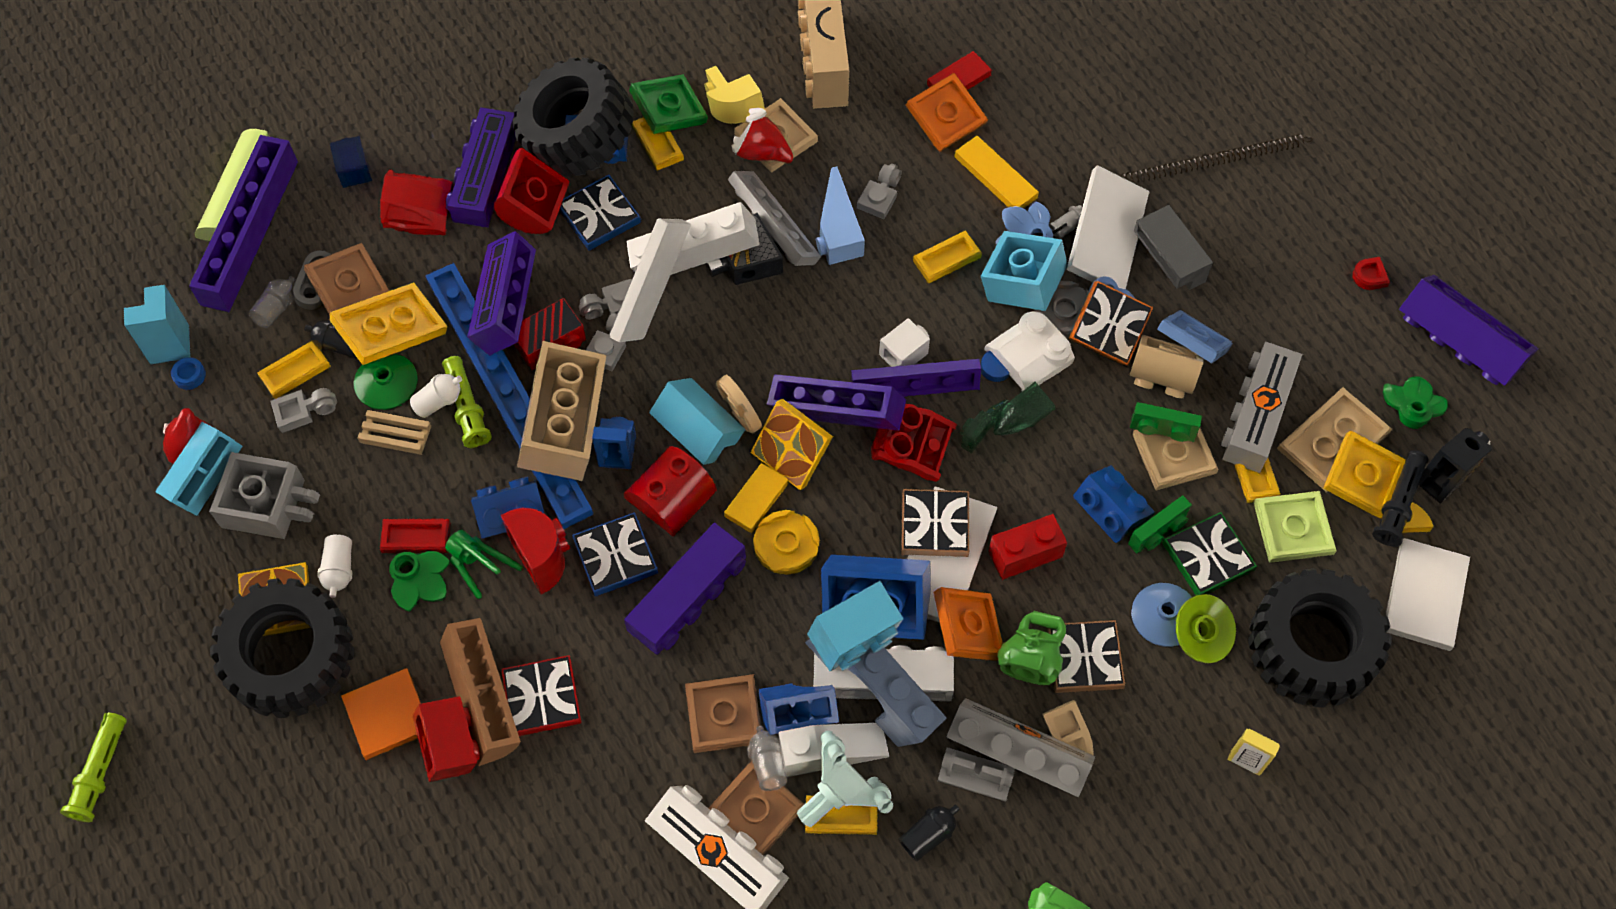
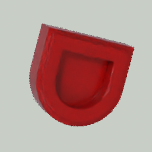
[1352,256,1390,290]

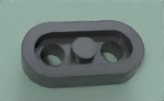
[293,250,331,310]

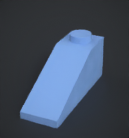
[816,166,865,265]

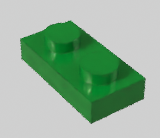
[1130,402,1202,442]
[1128,495,1192,554]

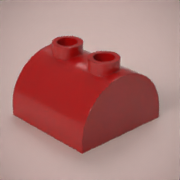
[494,148,570,234]
[624,446,717,536]
[501,508,570,594]

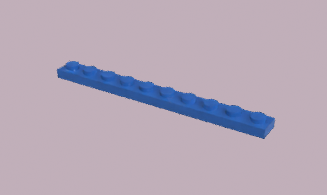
[426,263,593,529]

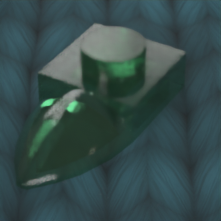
[993,381,1056,435]
[960,399,1009,454]

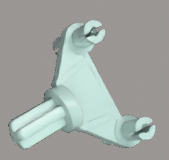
[797,731,893,827]

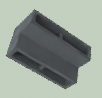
[1134,205,1213,290]

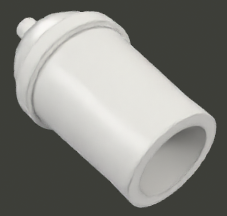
[410,374,462,418]
[317,535,352,598]

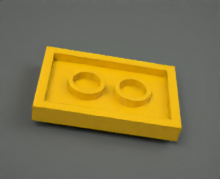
[330,282,447,365]

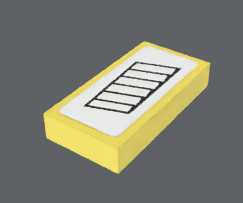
[1227,729,1280,776]

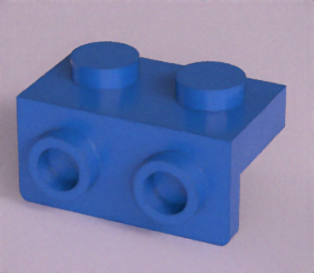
[1073,465,1155,543]
[471,477,545,538]

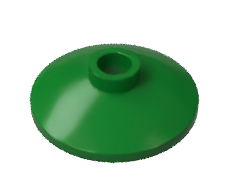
[354,354,418,410]

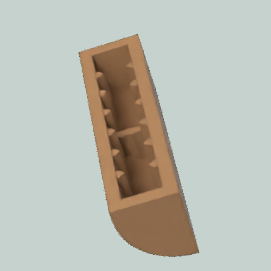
[440,618,521,766]

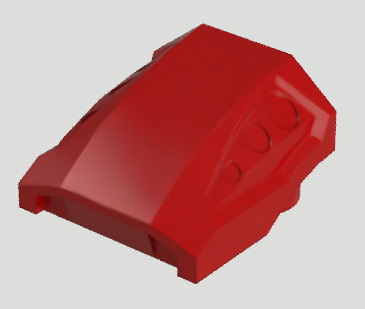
[380,170,454,235]
[871,404,957,482]

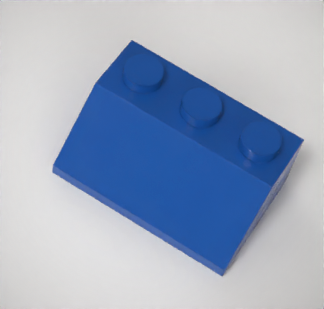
[821,555,931,640]

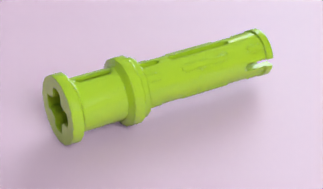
[442,356,492,448]
[60,712,127,822]

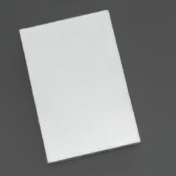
[1386,538,1470,651]

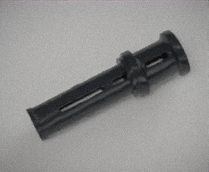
[1372,450,1429,547]

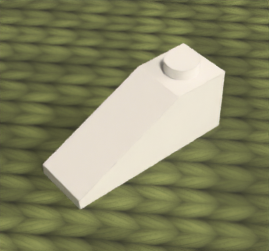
[779,723,889,777]

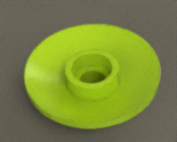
[1176,594,1236,663]

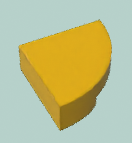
[1402,502,1433,533]

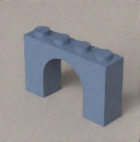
[805,638,946,747]

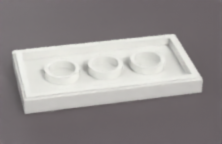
[1066,165,1149,290]
[610,218,691,342]
[907,486,997,622]

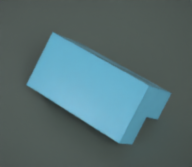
[124,285,190,364]
[649,378,746,465]
[155,422,243,516]

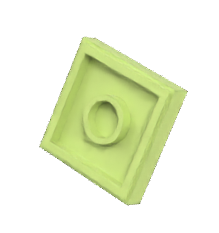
[1253,491,1337,563]

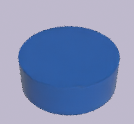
[981,351,1010,382]
[171,357,206,390]

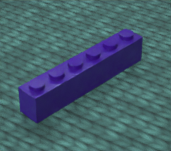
[189,135,298,312]

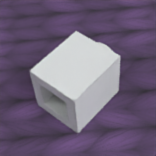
[879,318,930,367]

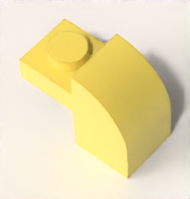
[705,66,765,124]

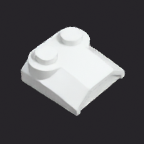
[984,311,1075,394]

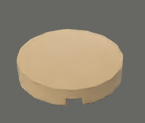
[716,374,762,434]

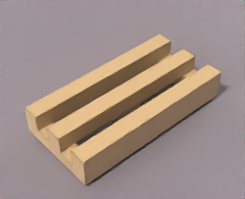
[357,410,431,455]

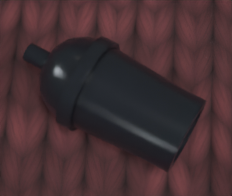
[304,319,357,359]
[898,804,960,862]

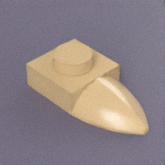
[1042,700,1093,755]

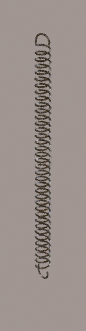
[1117,134,1313,183]

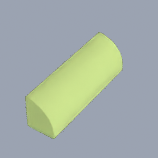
[195,129,270,241]

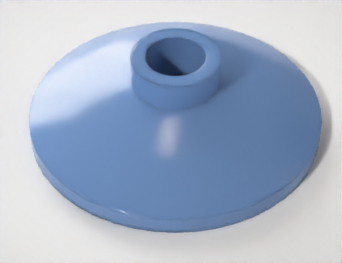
[1131,583,1192,647]

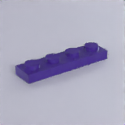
[851,359,981,397]

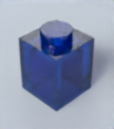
[330,136,372,188]

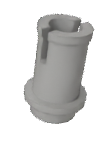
[1049,205,1083,239]

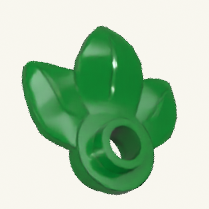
[1383,376,1448,429]
[389,551,450,612]

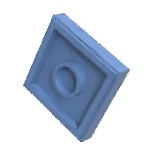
[1157,310,1233,363]

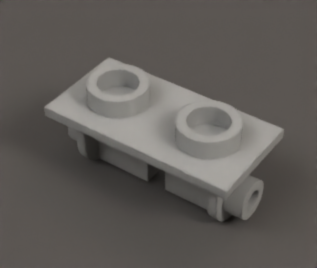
[937,748,1015,802]

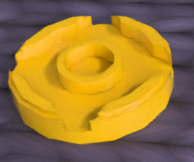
[753,510,820,575]

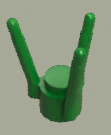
[445,530,523,599]

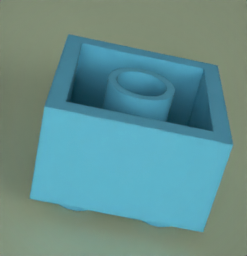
[981,231,1068,311]
[807,581,903,671]

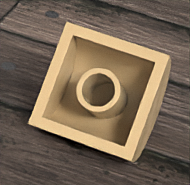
[1129,335,1204,398]

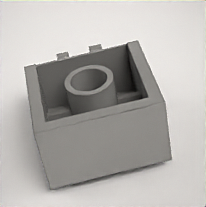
[209,452,320,539]

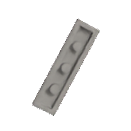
[728,171,821,266]

